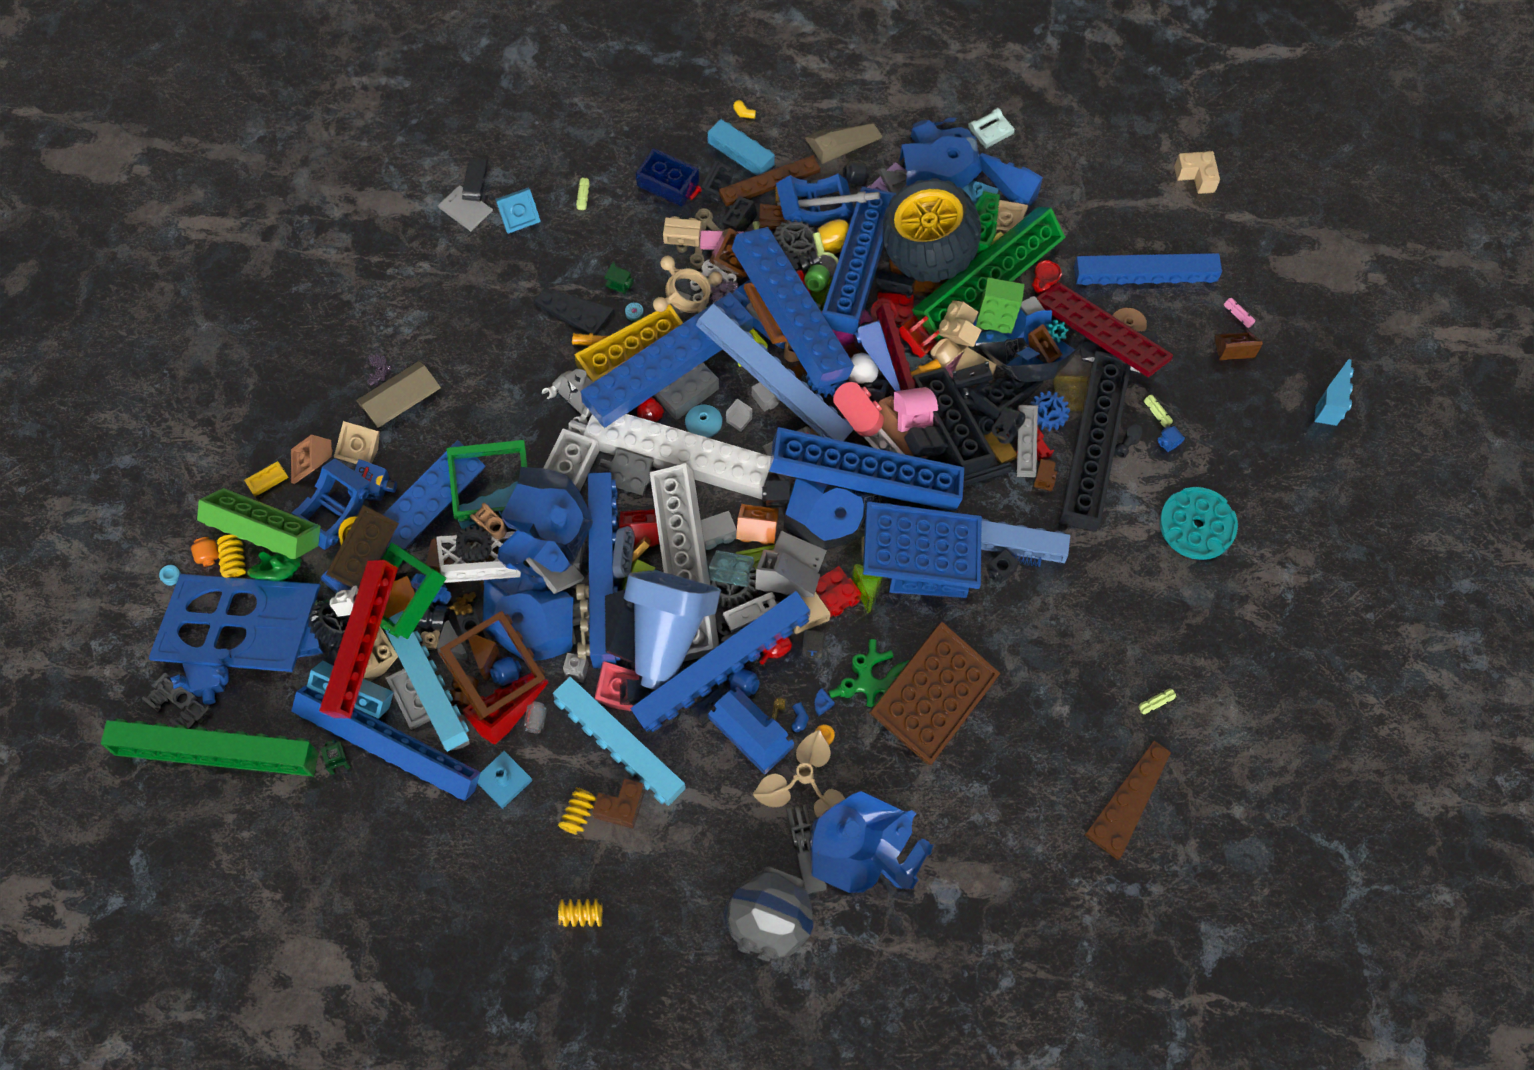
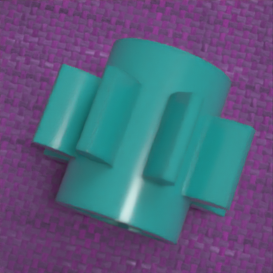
[1046,320,1068,343]

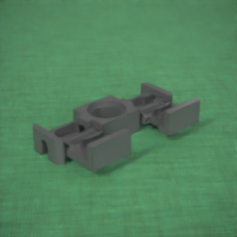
[141,673,211,729]

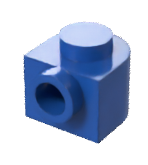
[1158,426,1185,452]

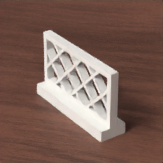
[436,532,521,583]

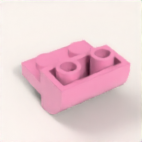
[894,387,938,432]

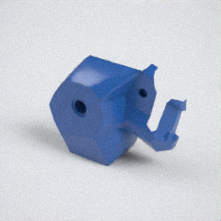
[483,566,574,660]

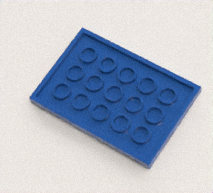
[863,502,982,589]

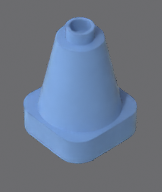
[624,571,721,690]

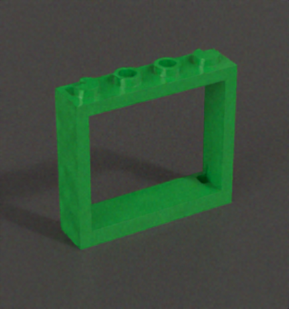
[447,440,527,522]
[380,542,447,639]

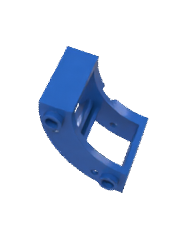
[776,174,854,226]
[291,459,370,550]

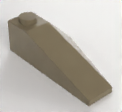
[806,123,882,164]

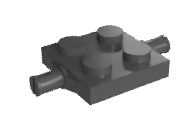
[599,448,654,496]

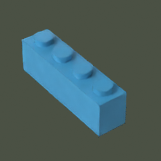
[708,119,775,175]
[457,482,518,531]
[307,661,394,719]

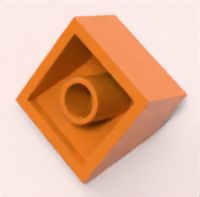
[736,504,779,545]

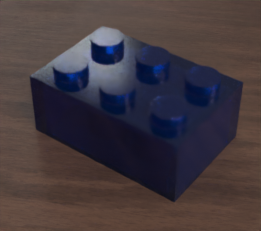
[636,148,699,206]

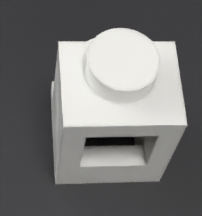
[330,586,358,617]

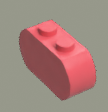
[833,382,884,437]

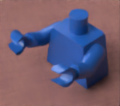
[170,663,229,705]

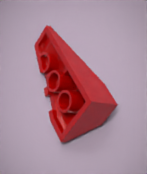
[463,673,548,745]

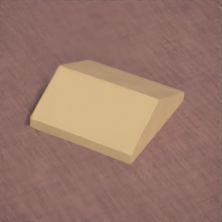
[996,200,1028,235]
[334,421,380,464]

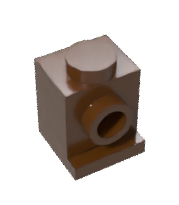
[1033,459,1057,491]

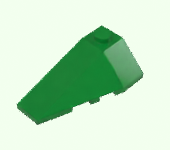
[975,191,1000,256]

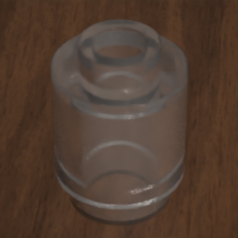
[524,702,547,733]

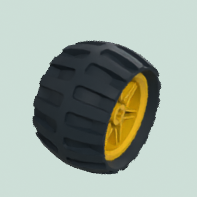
[883,178,981,283]

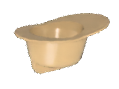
[931,338,968,368]

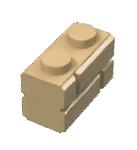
[663,216,702,247]

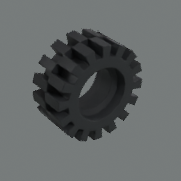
[456,526,492,563]

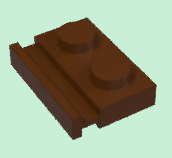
[759,204,788,230]

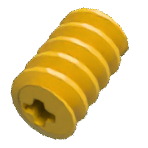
[217,535,246,578]
[558,788,597,835]
[559,899,603,927]

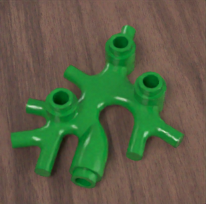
[828,639,909,707]

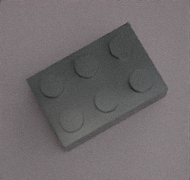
[653,363,719,421]

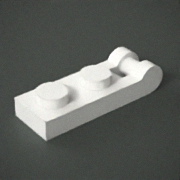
[723,592,777,632]

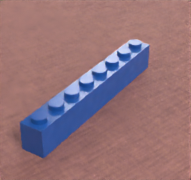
[1074,254,1222,285]

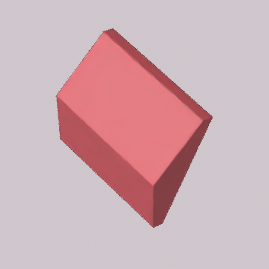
[594,661,640,711]

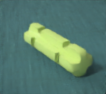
[576,178,590,210]
[1144,395,1173,428]
[1138,689,1176,714]

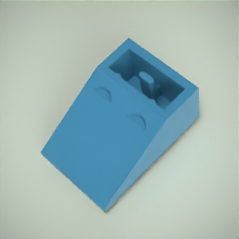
[1315,359,1354,425]

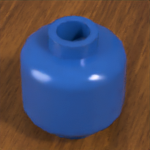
[490,657,522,686]
[728,668,759,697]

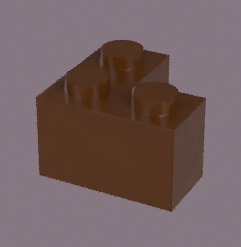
[709,228,747,279]
[592,779,645,829]

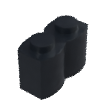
[904,426,949,457]

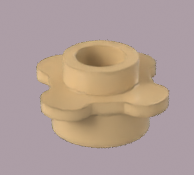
[421,630,441,650]

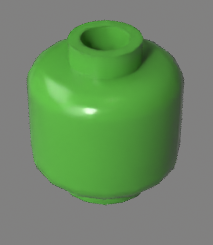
[804,265,830,292]

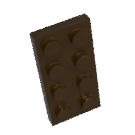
[326,505,399,589]

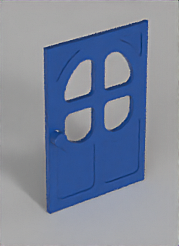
[149,574,321,672]

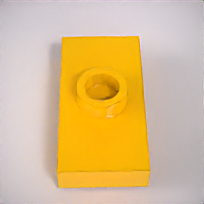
[244,461,288,497]

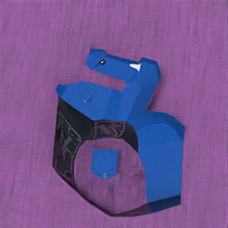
[973,308,1084,382]
[497,467,593,586]
[784,478,883,550]

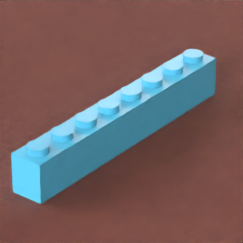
[385,611,469,752]
[553,677,686,806]

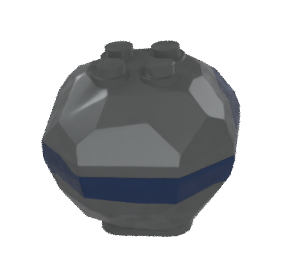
[724,867,813,961]

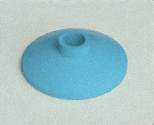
[685,404,722,438]

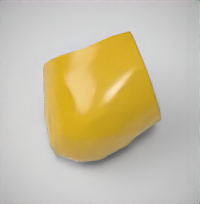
[817,219,849,256]

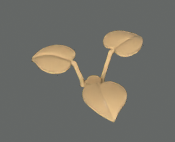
[753,730,845,818]

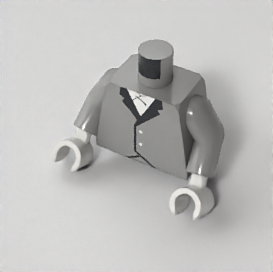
[542,369,593,425]

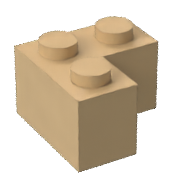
[1174,151,1220,194]
[938,301,981,347]

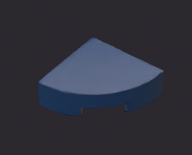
[814,688,835,716]

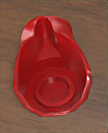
[1032,260,1062,294]

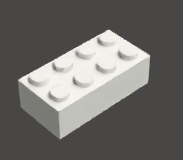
[544,429,599,492]

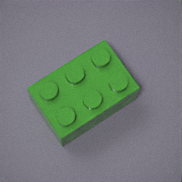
[976,278,1025,334]

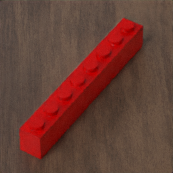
[319,560,398,718]

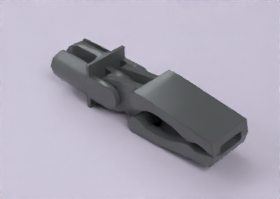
[786,804,827,894]

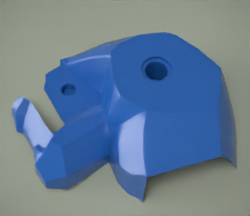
[899,117,982,189]
[810,791,934,893]

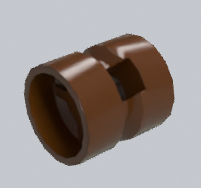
[449,675,479,709]

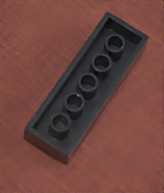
[912,368,995,475]

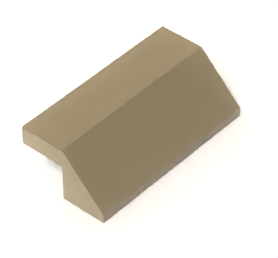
[356,361,441,428]

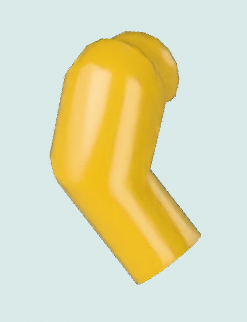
[733,100,756,119]

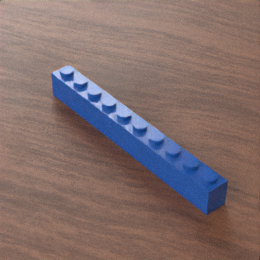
[291,685,481,801]

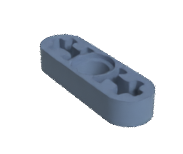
[612,526,635,579]

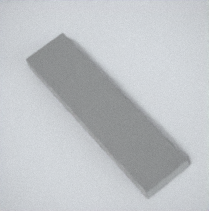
[1017,405,1038,477]

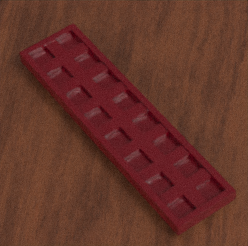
[1036,282,1173,377]

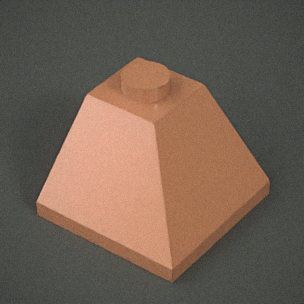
[291,435,333,484]

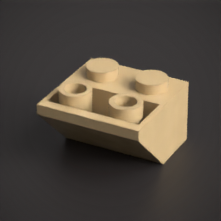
[364,627,398,681]

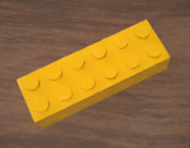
[574,304,683,382]

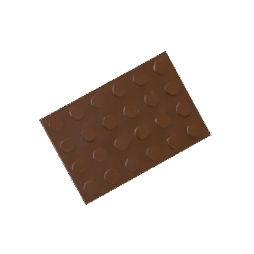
[869,621,1000,765]

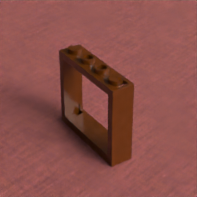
[437,611,545,720]

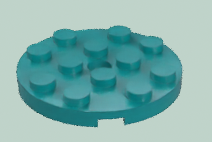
[1160,487,1238,560]

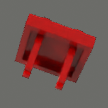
[899,315,940,359]

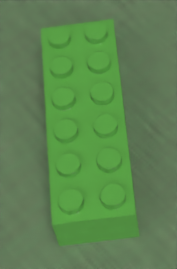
[197,488,320,559]

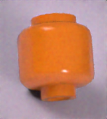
[191,537,219,567]

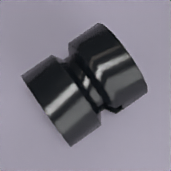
[417,604,450,631]

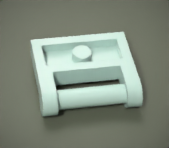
[969,108,1015,148]

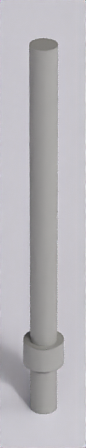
[778,192,880,207]

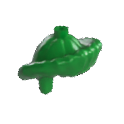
[247,551,302,581]

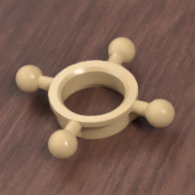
[653,256,723,313]

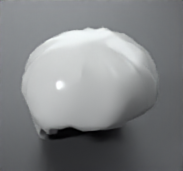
[848,353,879,384]

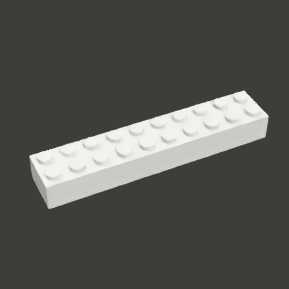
[583,414,772,499]
[650,463,719,662]

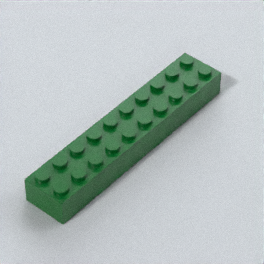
[912,207,1065,341]
[100,719,319,777]

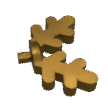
[449,592,476,615]

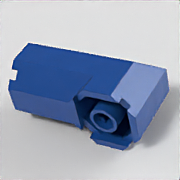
[708,687,794,775]

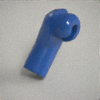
[791,702,809,732]

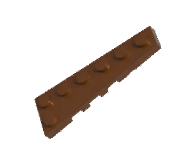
[1085,741,1171,860]

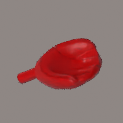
[637,397,664,422]
[760,637,792,665]

